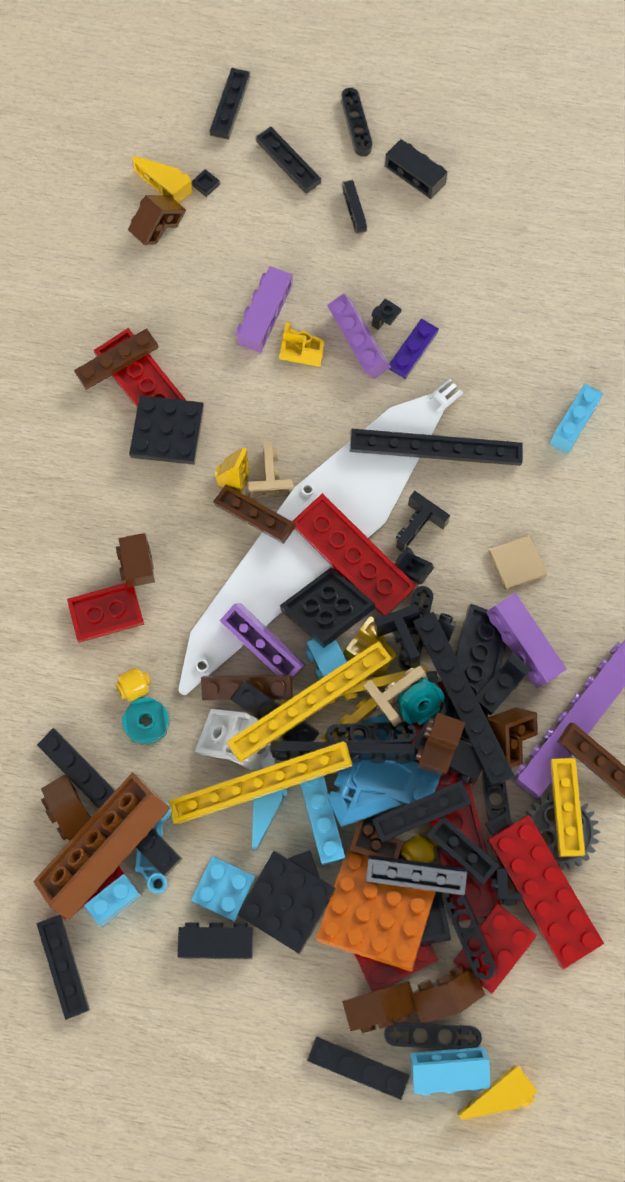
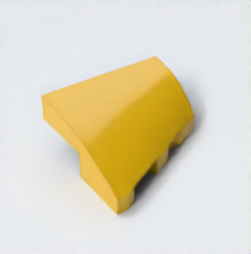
[279,322,325,367]
[343,616,396,677]

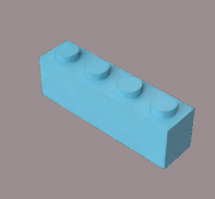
[300,776,345,867]

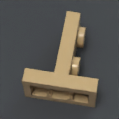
[248,440,293,498]
[363,665,428,727]

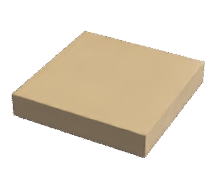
[488,535,547,591]

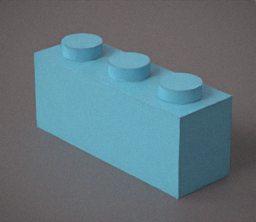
[550,383,604,454]
[410,1047,491,1095]

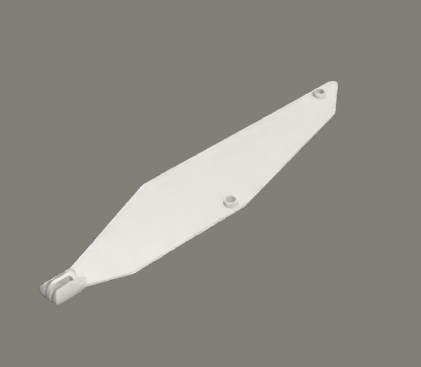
[178,378,464,695]

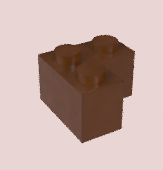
[128,195,186,245]
[116,533,155,588]
[487,707,538,768]
[415,713,465,777]
[41,774,91,841]
[349,811,403,859]
[410,966,485,1023]
[342,981,417,1033]

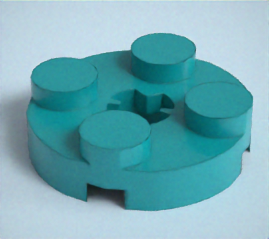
[397,679,444,725]
[122,697,170,745]

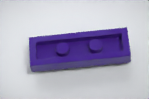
[389,318,439,379]

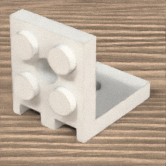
[194,709,284,772]

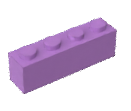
[235,266,293,353]
[327,293,391,379]
[486,593,567,688]
[219,603,306,680]

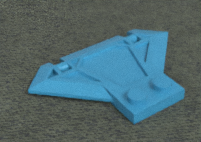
[328,714,441,827]

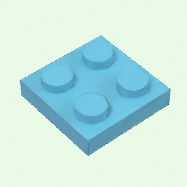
[191,856,256,922]

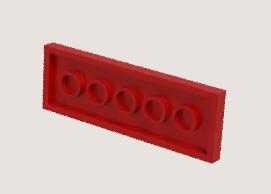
[94,328,187,407]
[292,493,417,616]
[487,815,604,969]

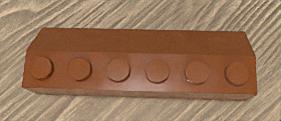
[33,772,170,920]

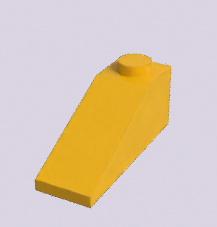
[132,156,192,203]
[214,448,250,493]
[456,1065,538,1120]

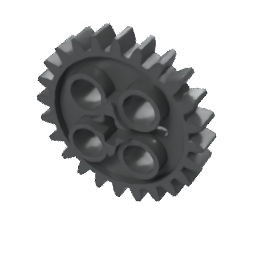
[525,793,600,870]

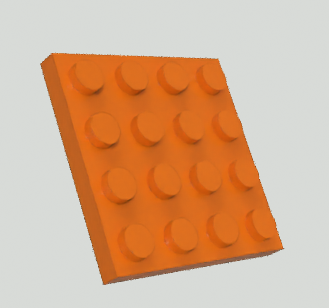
[316,849,436,972]

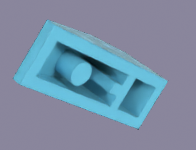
[252,788,287,850]

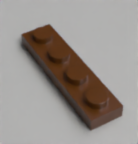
[74,328,159,390]
[213,485,296,544]
[201,675,293,700]
[557,723,625,798]

